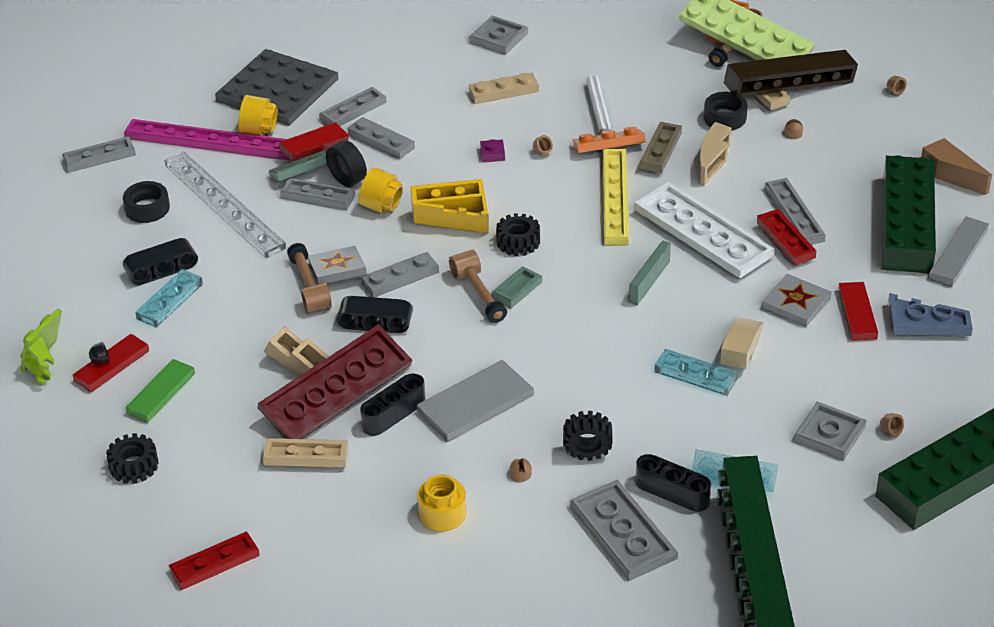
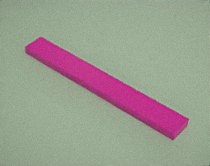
[124,119,296,161]

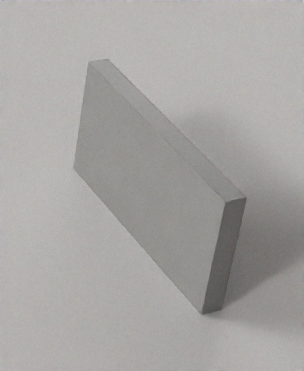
[417,360,534,441]
[570,479,678,581]

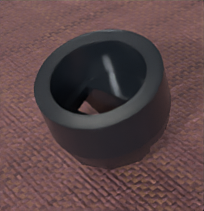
[89,342,110,364]

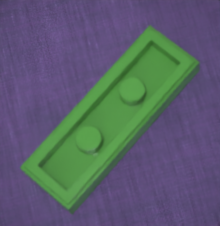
[125,359,195,422]

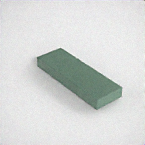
[269,150,327,182]
[629,240,671,306]

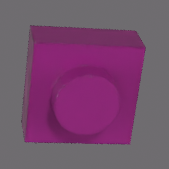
[480,139,505,162]

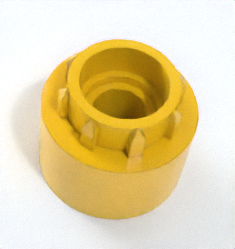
[238,95,278,136]
[358,167,404,214]
[417,474,467,532]

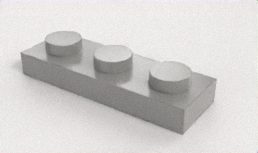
[347,117,415,159]
[361,252,439,297]

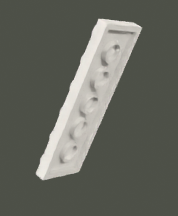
[634,182,774,278]

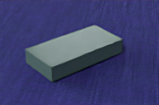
[491,266,542,309]

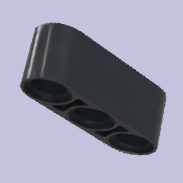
[123,238,198,285]
[336,296,413,333]
[360,373,426,436]
[636,454,711,512]

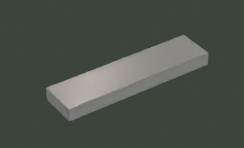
[764,178,826,245]
[929,216,989,287]

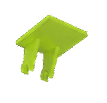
[20,308,62,385]

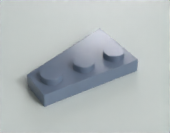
[888,293,973,336]

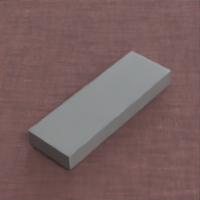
[319,87,387,126]
[62,136,136,173]
[280,178,355,210]

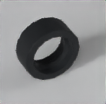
[704,91,748,130]
[326,140,367,187]
[123,181,170,223]

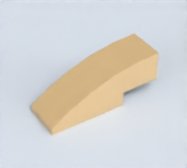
[699,122,731,186]
[720,317,764,369]
[264,326,329,376]

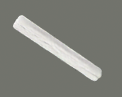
[586,75,611,135]

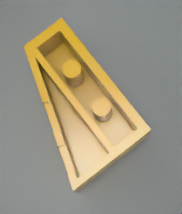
[410,179,489,234]

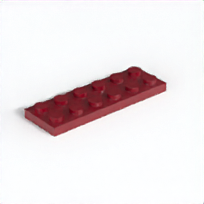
[257,324,413,439]

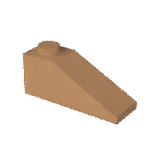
[921,138,992,195]

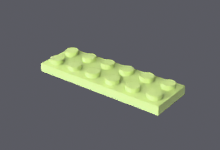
[679,0,815,60]

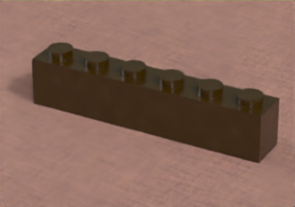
[723,50,858,98]

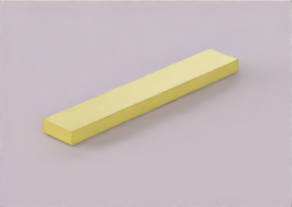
[603,149,629,245]

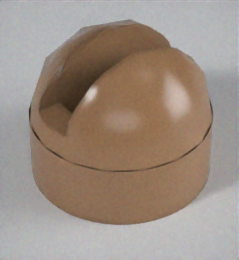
[886,76,907,95]
[784,119,803,139]
[532,135,553,155]
[880,413,904,436]
[510,458,532,482]

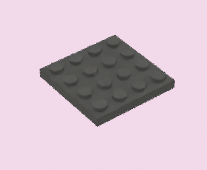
[215,49,339,126]

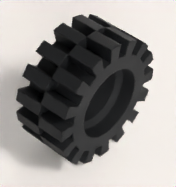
[496,213,540,256]
[563,411,613,461]
[106,433,159,484]

